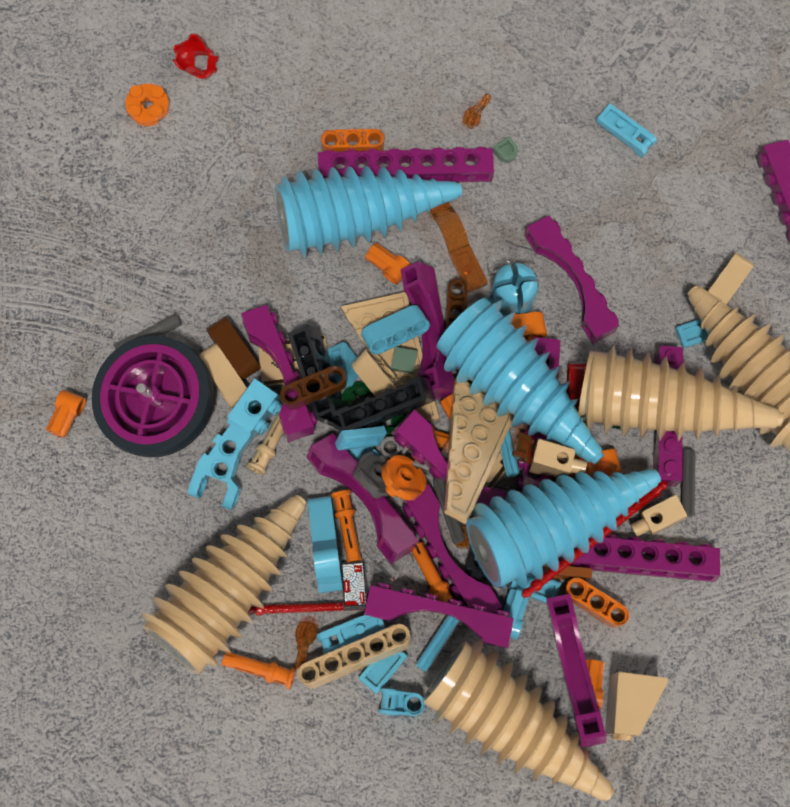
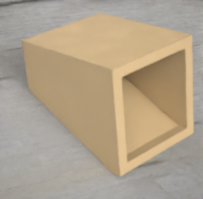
[606,672,668,741]

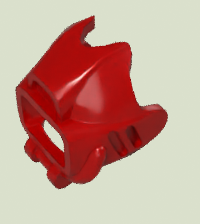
[172,34,218,79]

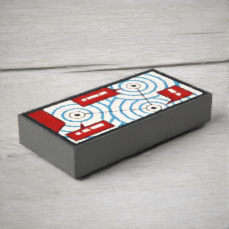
[341,561,367,611]

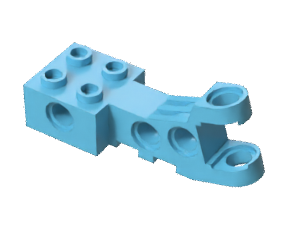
[188,378,282,511]

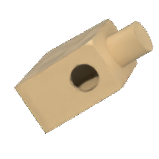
[529,439,587,478]
[630,495,687,537]

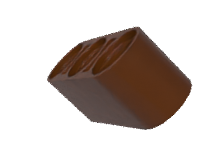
[445,279,468,331]
[206,317,260,381]
[280,366,347,409]

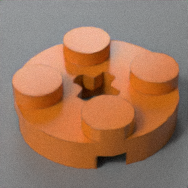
[125,84,170,126]
[381,455,427,500]

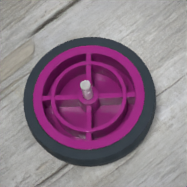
[92,335,214,457]

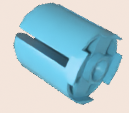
[489,263,539,316]

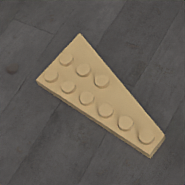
[341,292,439,423]
[444,377,514,524]

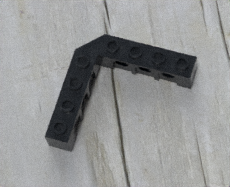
[287,325,436,432]

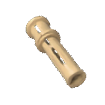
[246,410,284,476]

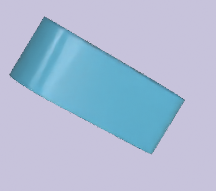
[361,305,430,354]

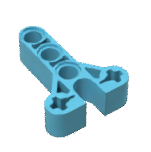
[307,496,342,593]

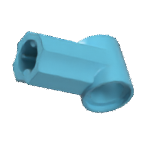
[503,589,529,641]

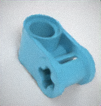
[378,688,425,717]

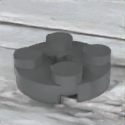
[353,452,390,499]

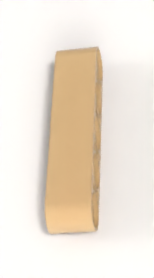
[297,624,412,689]

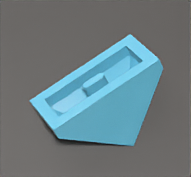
[327,342,358,390]

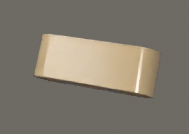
[708,252,755,305]
[198,344,247,409]
[352,348,403,397]

